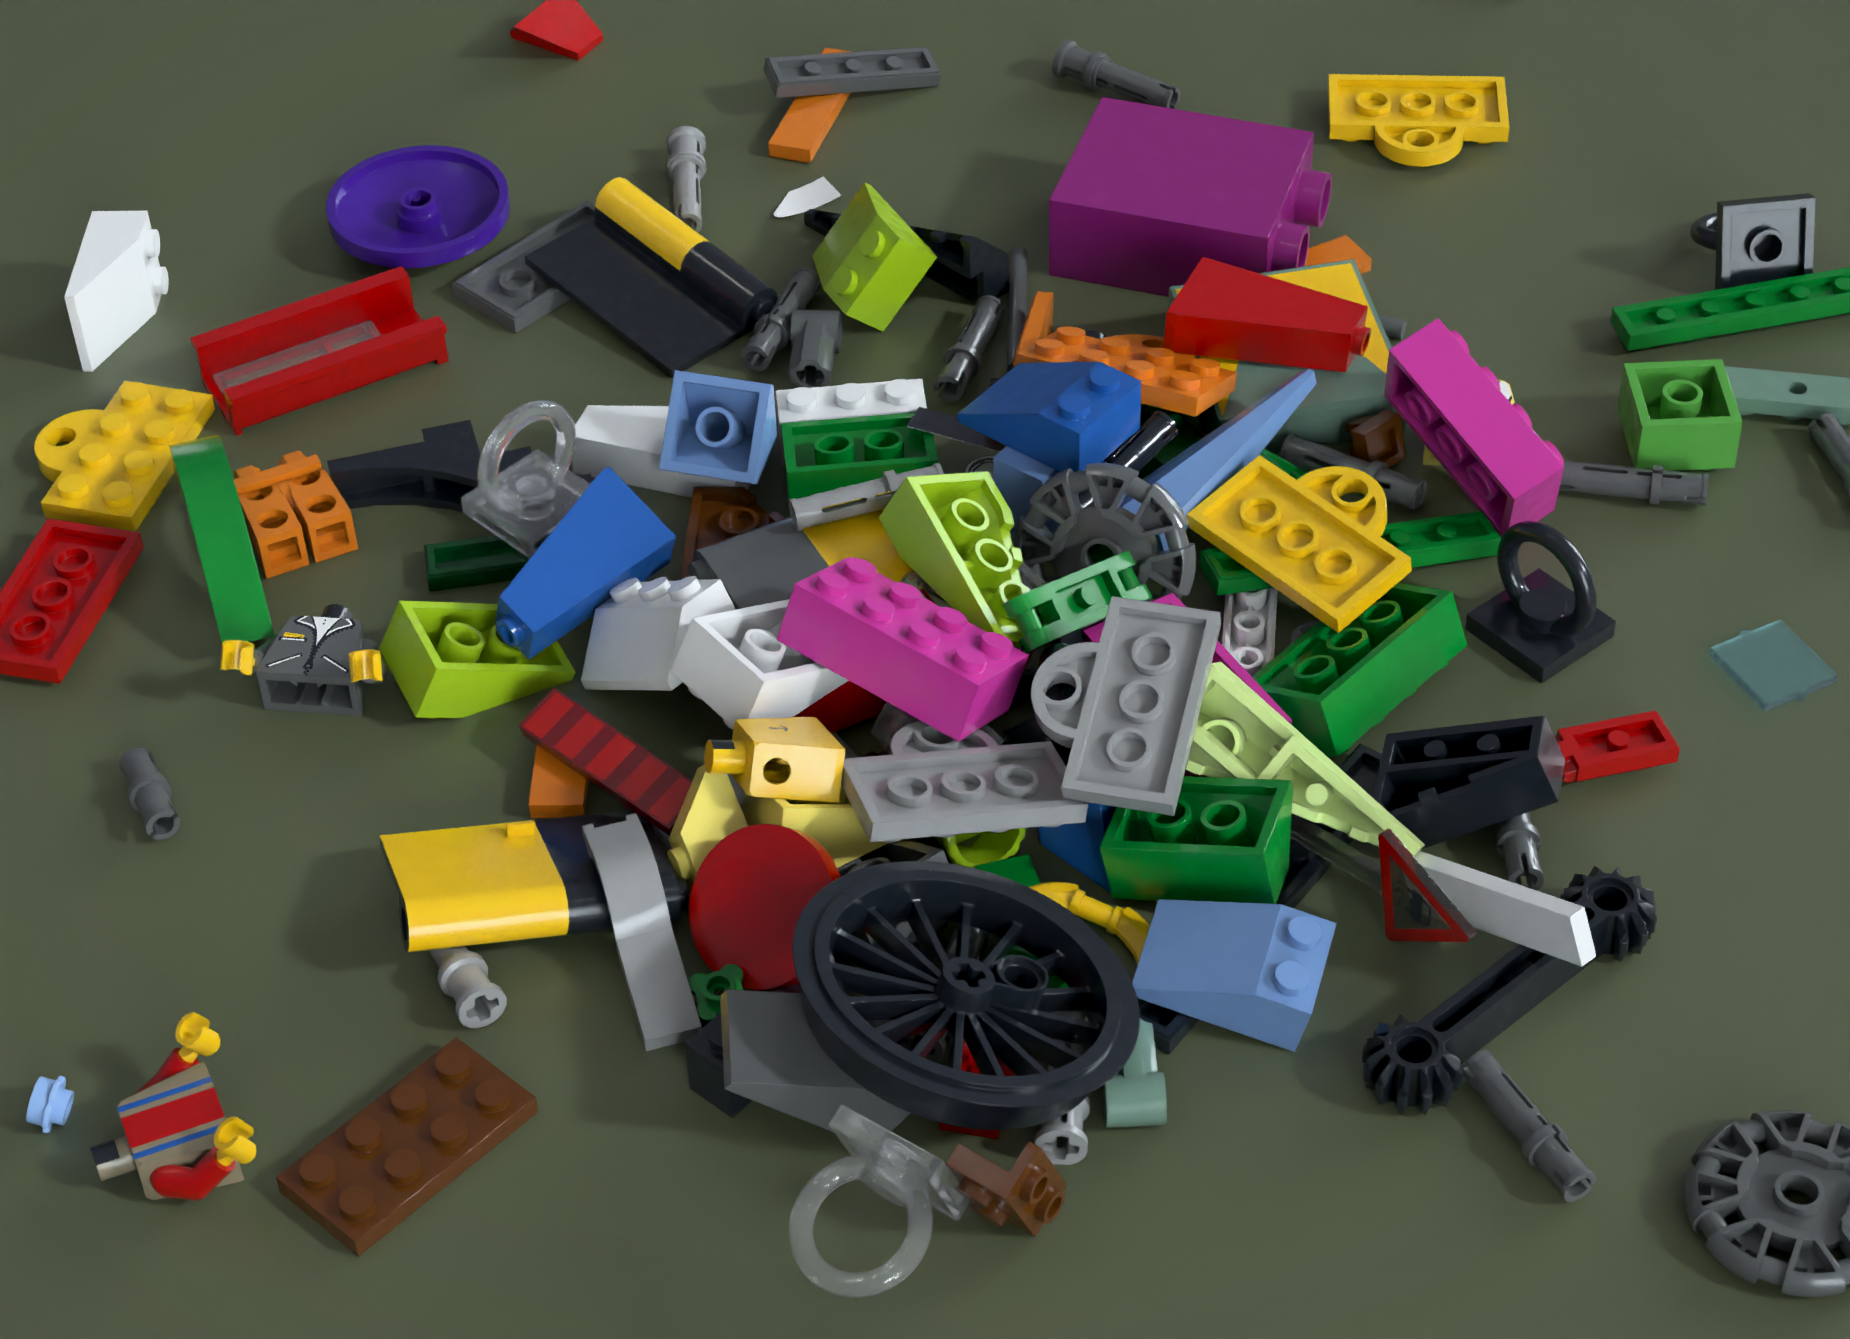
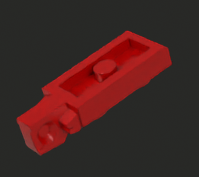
[1555,710,1680,783]

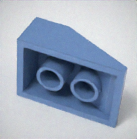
[1132,899,1337,1052]

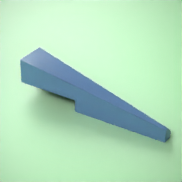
[1120,369,1317,552]

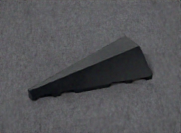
[804,209,1009,304]

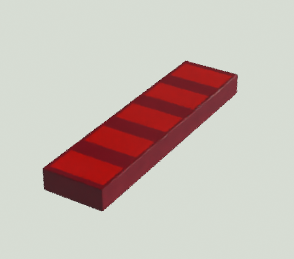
[518,688,692,836]

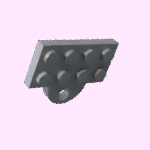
[1031,596,1221,816]
[841,721,1088,843]

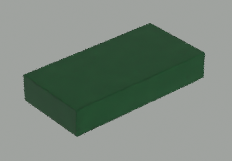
[424,532,528,592]

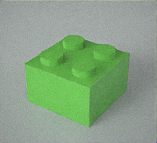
[1617,359,1743,471]

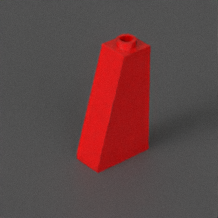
[1163,257,1371,373]

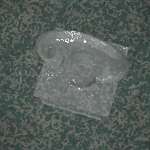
[461,400,590,558]
[789,1104,971,1298]

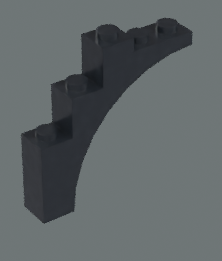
[327,420,593,550]

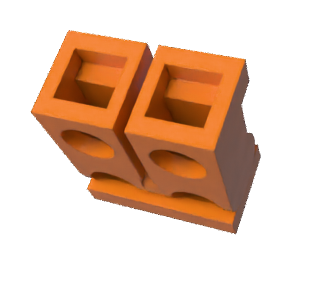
[234,450,359,579]

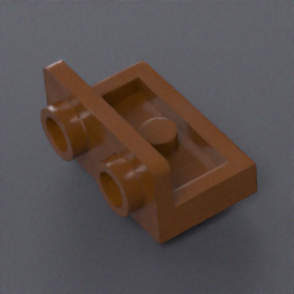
[945,1142,1067,1237]

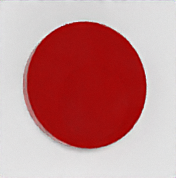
[689,824,840,992]

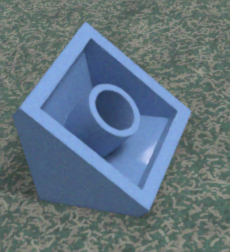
[659,370,778,485]

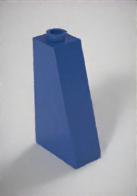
[495,466,676,660]

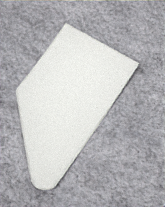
[773,176,841,218]

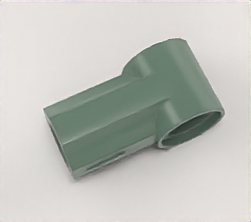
[1103,1019,1167,1128]

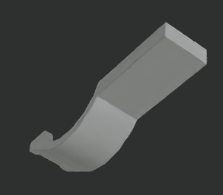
[582,813,702,1051]

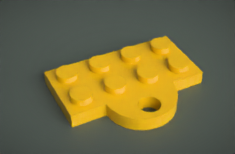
[1328,74,1509,167]
[34,381,215,532]
[1187,455,1412,633]

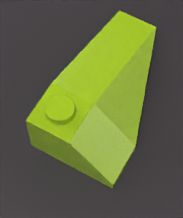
[878,471,1030,647]

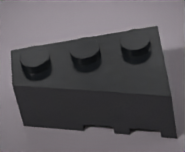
[1373,715,1565,860]

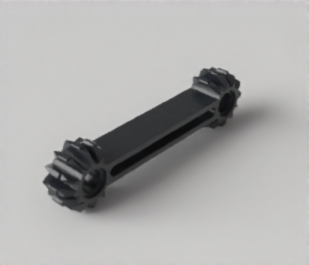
[1362,865,1657,1115]

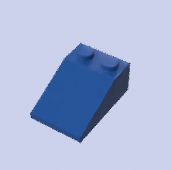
[957,362,1141,472]

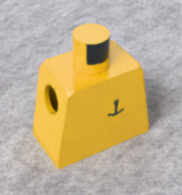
[704,717,845,803]

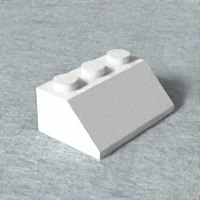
[775,379,927,467]
[581,576,736,691]

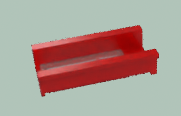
[190,266,449,436]

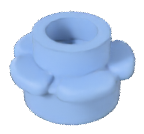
[26,1075,74,1133]

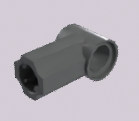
[789,309,842,388]

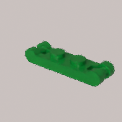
[1002,550,1153,654]

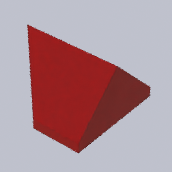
[510,0,603,61]

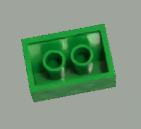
[781,412,938,517]
[1100,776,1293,904]

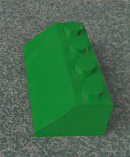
[1252,583,1467,757]

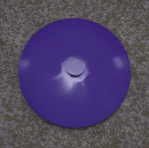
[326,145,510,268]

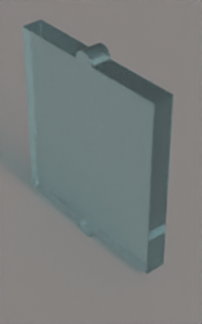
[1709,619,1838,712]

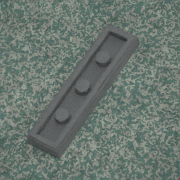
[763,47,941,98]

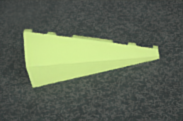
[1185,661,1425,861]

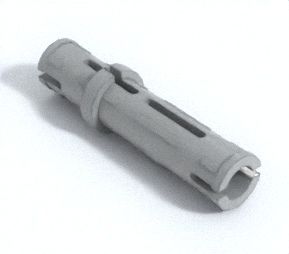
[789,463,944,532]

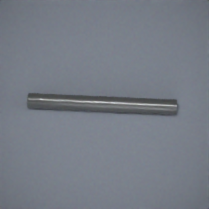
[1007,247,1028,373]

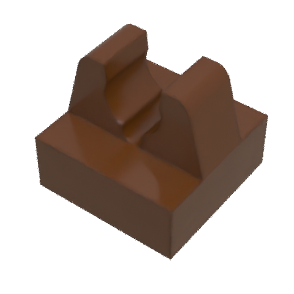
[1345,409,1407,468]

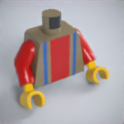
[90,1012,257,1201]

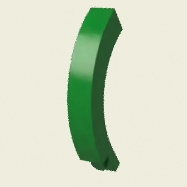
[169,435,275,646]

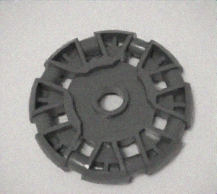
[1014,463,1196,638]
[1683,1110,1850,1297]

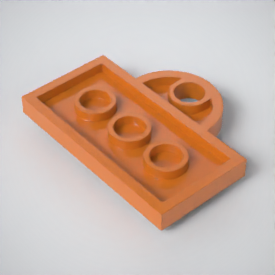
[1015,326,1237,417]

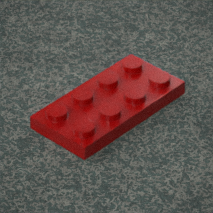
[0,519,144,684]

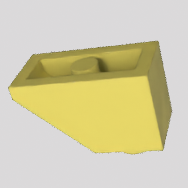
[667,764,748,891]

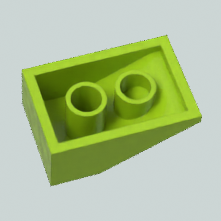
[812,182,937,332]
[379,600,576,719]

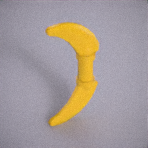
[1029,882,1150,965]

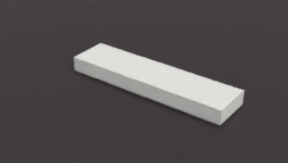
[1406,851,1596,967]

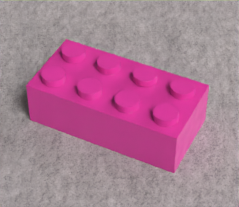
[1384,318,1564,537]
[776,557,1029,742]

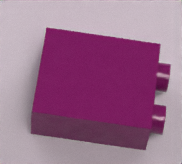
[1049,97,1332,297]

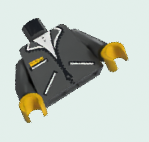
[220,604,388,716]

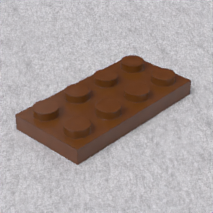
[276,1037,538,1257]

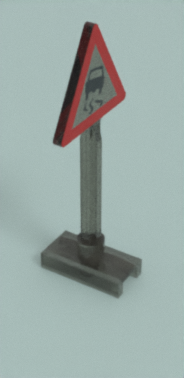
[1290,813,1477,942]

